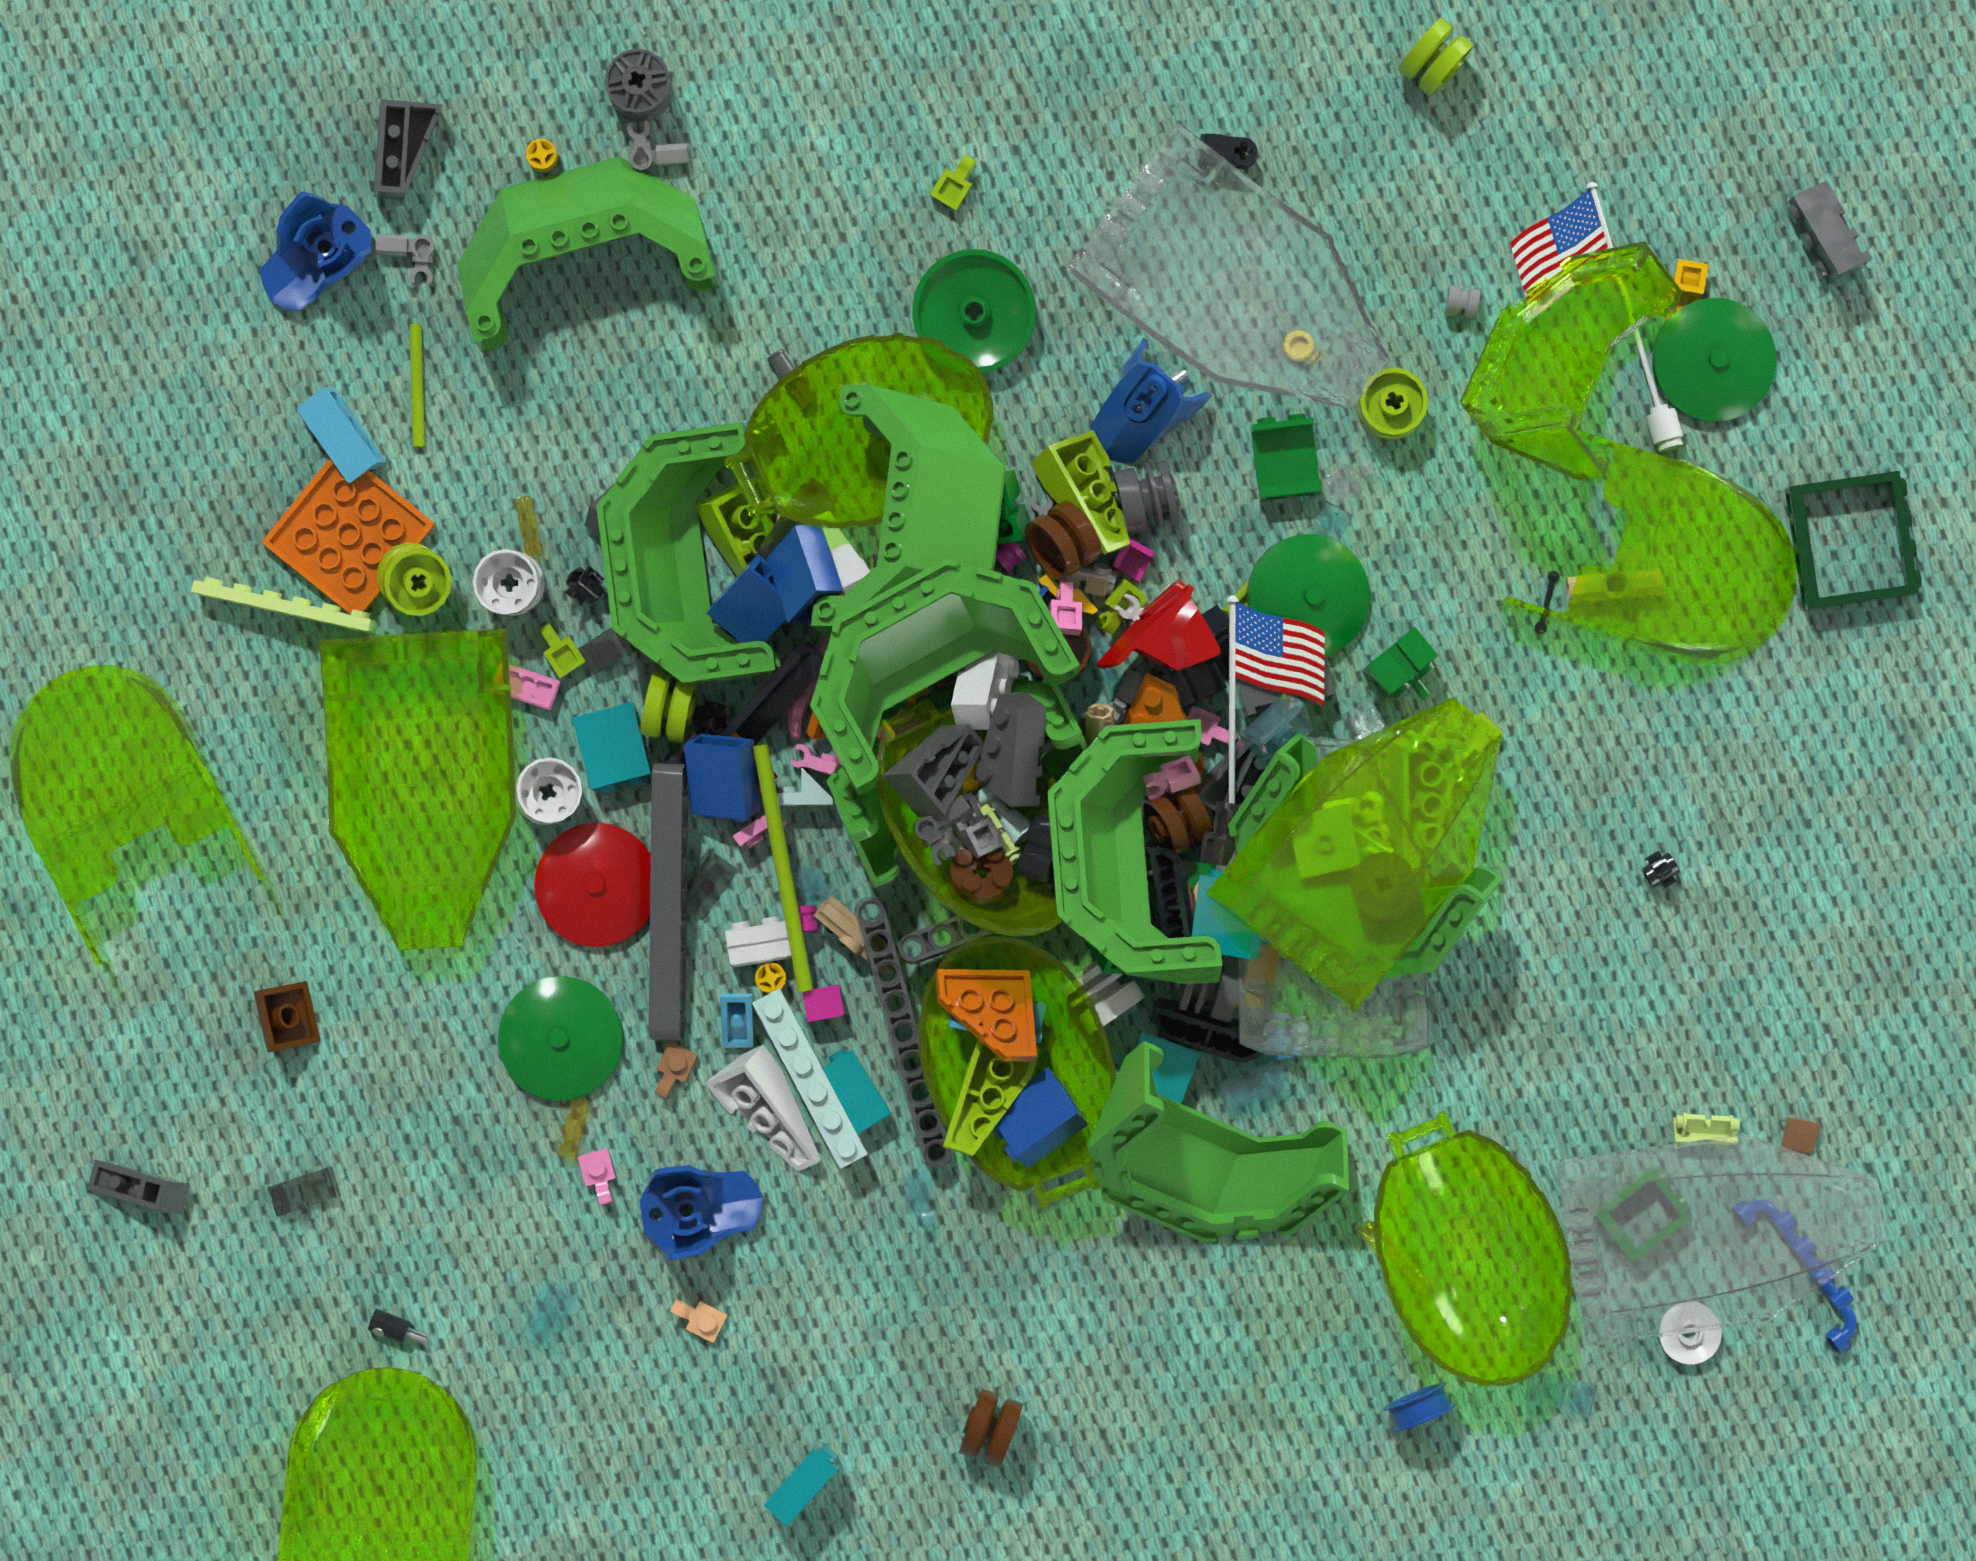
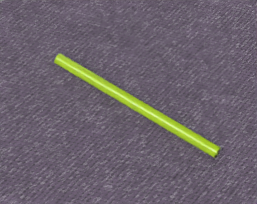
[753,744,813,992]

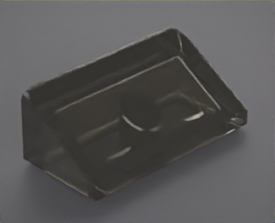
[684,849,738,920]

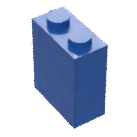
[767,524,843,623]
[706,554,786,643]
[684,733,760,822]
[993,1067,1089,1168]

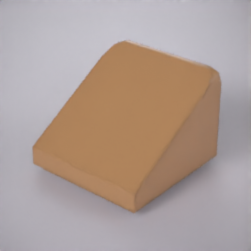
[1781,1117,1820,1154]

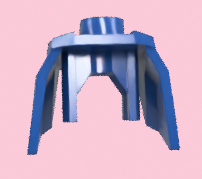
[260,192,372,312]
[1090,338,1212,463]
[639,1165,763,1260]

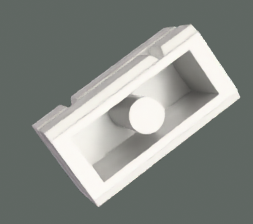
[725,916,792,968]

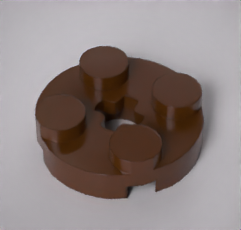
[949,847,1013,904]

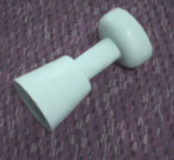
[975,787,1032,847]

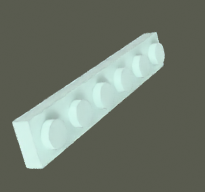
[752,988,868,1169]

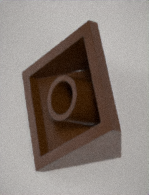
[254,981,320,1053]

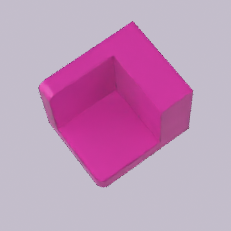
[1112,538,1155,583]
[802,985,844,1022]

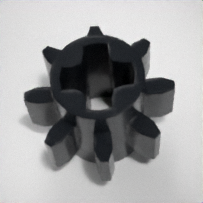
[565,566,604,606]
[692,700,731,735]
[1641,851,1680,890]

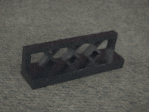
[720,641,824,746]

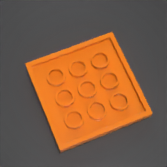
[261,458,436,614]

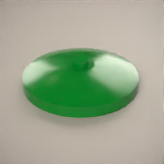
[912,249,1036,374]
[1652,298,1776,422]
[1247,534,1370,656]
[498,976,623,1101]

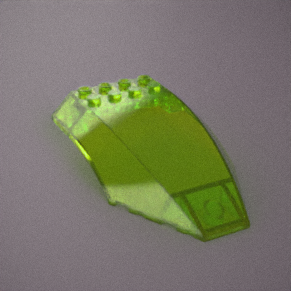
[319,629,516,950]
[1206,698,1502,1013]

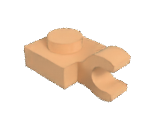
[670,1299,728,1343]

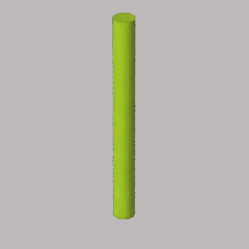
[409,324,425,448]

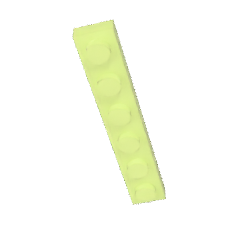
[191,577,378,635]

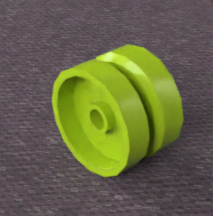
[1397,17,1475,97]
[1357,367,1428,440]
[376,542,452,616]
[640,669,698,744]

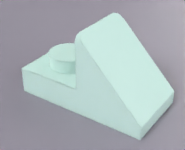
[777,768,834,806]

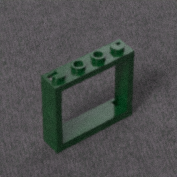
[1785,471,1922,611]

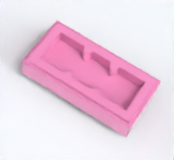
[492,662,561,711]

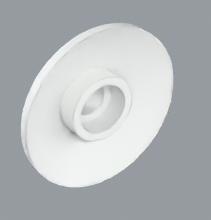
[1659,1301,1722,1364]

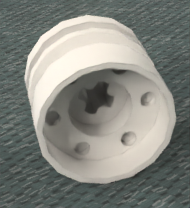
[473,549,545,616]
[513,758,582,825]
[1062,961,1146,1034]

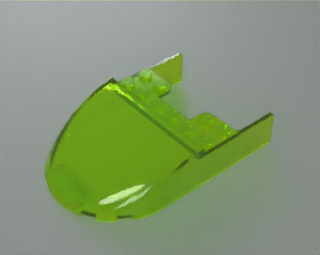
[1499,424,1797,664]
[9,665,270,965]
[277,1367,478,1561]

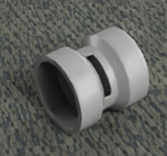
[1444,285,1481,320]

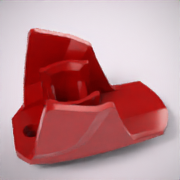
[1096,579,1221,670]

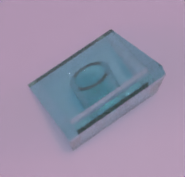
[1239,694,1314,768]

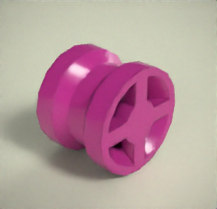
[995,542,1027,574]
[798,905,819,932]

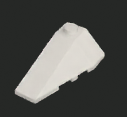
[705,1045,821,1171]

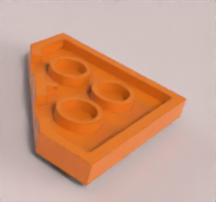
[1122,673,1206,789]
[935,969,1037,1062]

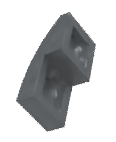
[952,792,1004,859]

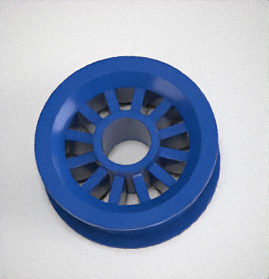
[1383,1382,1456,1432]

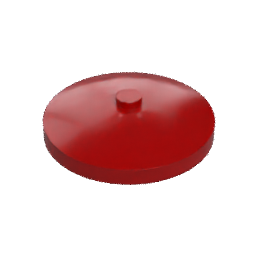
[534,823,651,947]

